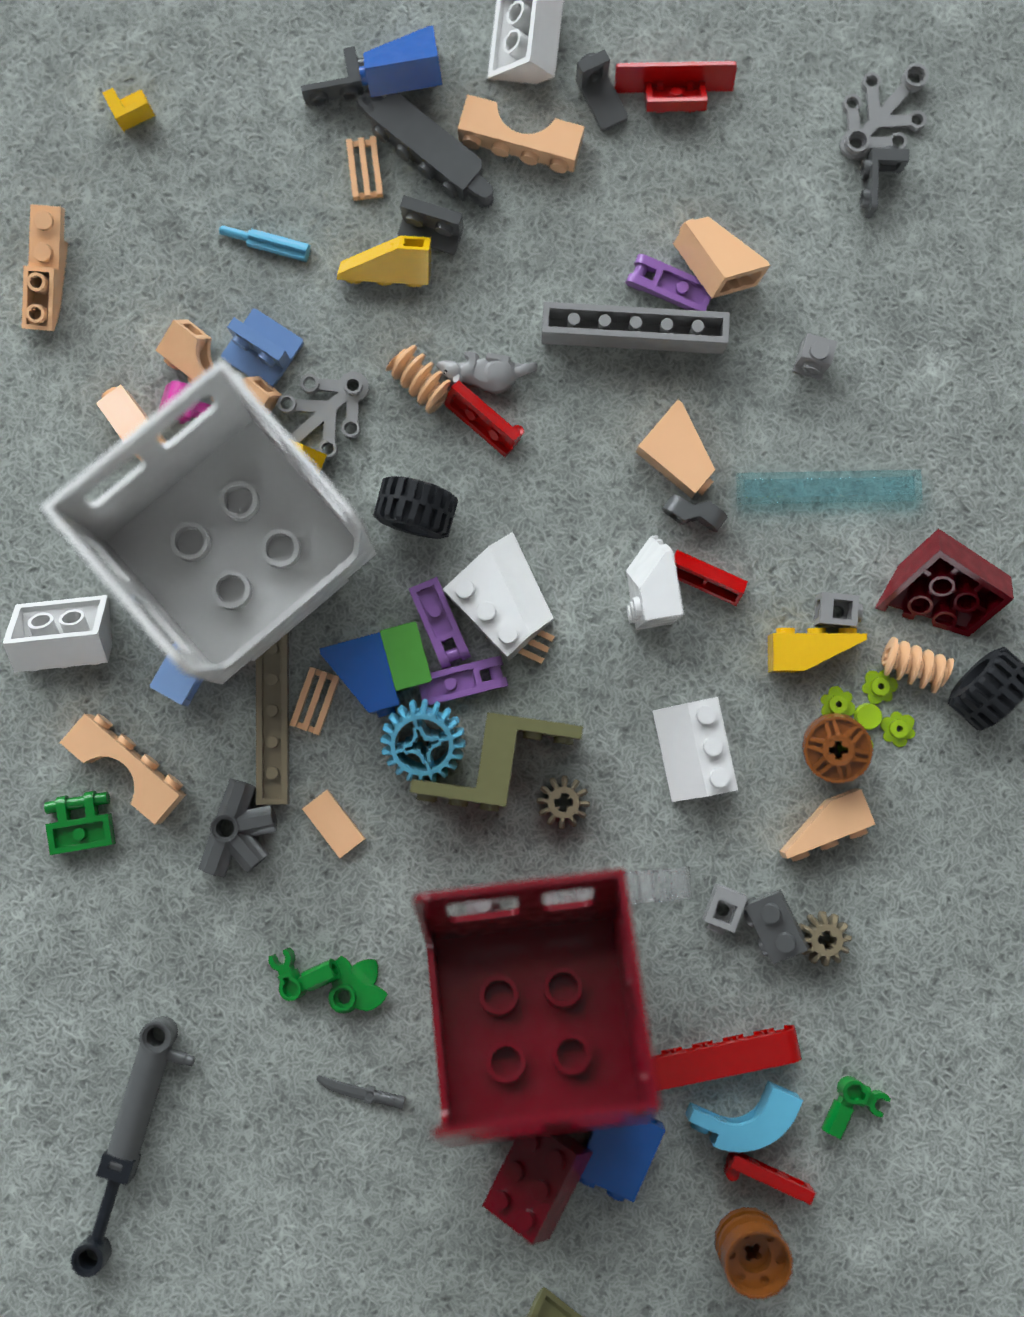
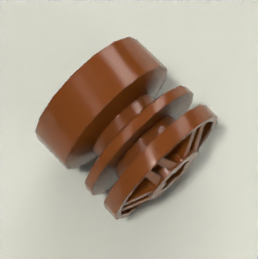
[802,712,873,784]
[714,1207,793,1299]

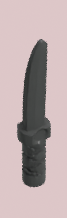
[317,1075,406,1109]

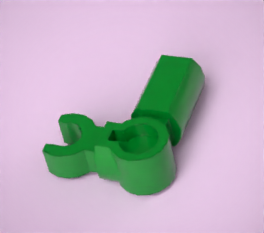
[268,948,341,1001]
[821,1076,891,1140]

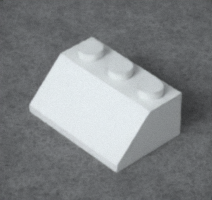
[487,0,564,85]
[3,595,112,672]
[652,697,738,802]

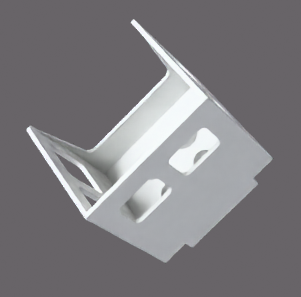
[41,359,376,685]

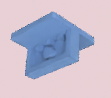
[221,309,304,388]

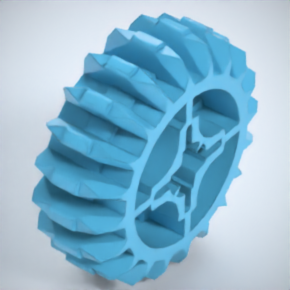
[380,699,466,782]

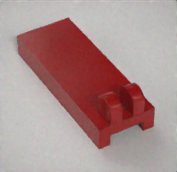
[444,380,524,457]
[723,1152,816,1205]

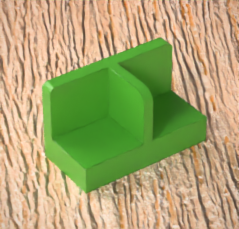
[380,621,432,693]

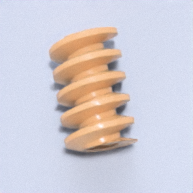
[386,345,451,414]
[881,637,954,694]

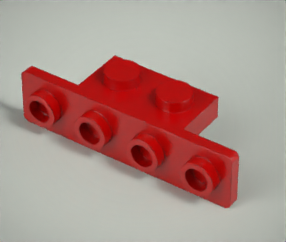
[614,61,737,113]

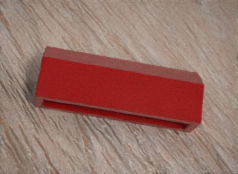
[674,550,748,606]

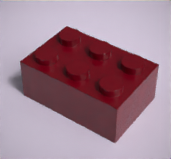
[482,1134,593,1245]

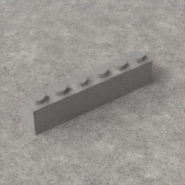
[541,302,730,354]

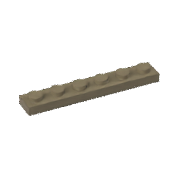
[256,632,289,805]

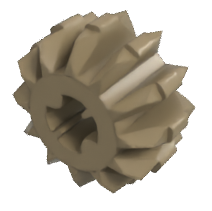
[536,775,590,829]
[799,911,852,966]

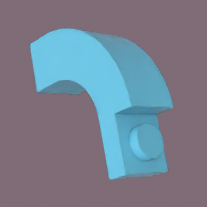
[685,1081,803,1152]

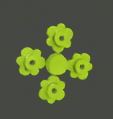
[820,670,915,753]

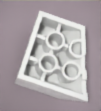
[443,532,554,661]
[626,535,684,630]

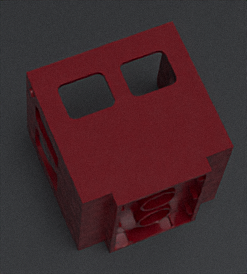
[412,869,660,1148]

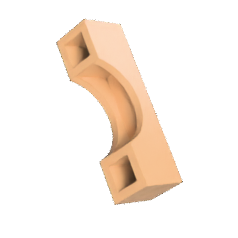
[458,94,585,173]
[156,320,282,413]
[59,714,186,825]

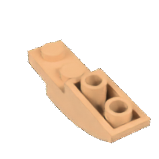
[22,204,68,332]

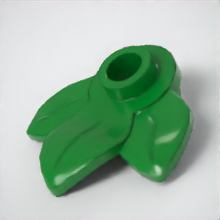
[328,956,388,1014]

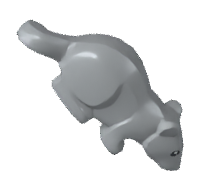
[436,351,538,394]

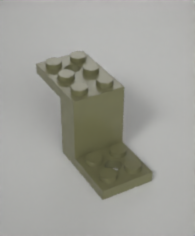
[410,712,583,812]

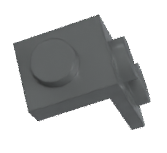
[301,46,364,107]
[576,49,628,132]
[860,145,909,218]

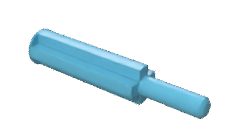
[219,225,311,262]

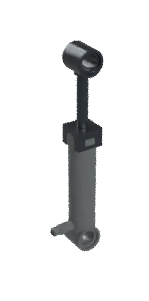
[71,1016,195,1278]

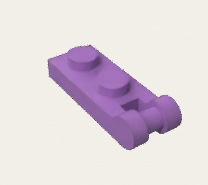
[626,254,711,311]
[409,577,471,669]
[419,656,509,706]

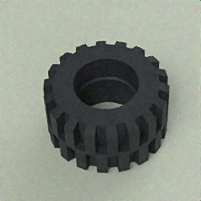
[373,476,458,539]
[948,647,1024,731]

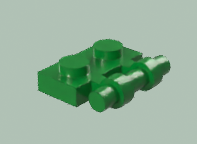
[44,791,116,855]

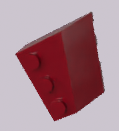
[875,528,1014,637]

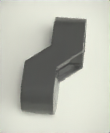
[662,494,727,532]

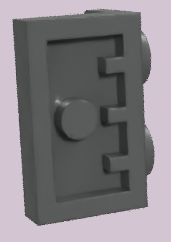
[398,195,464,255]

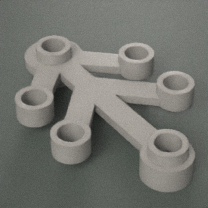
[840,63,928,160]
[277,372,369,460]

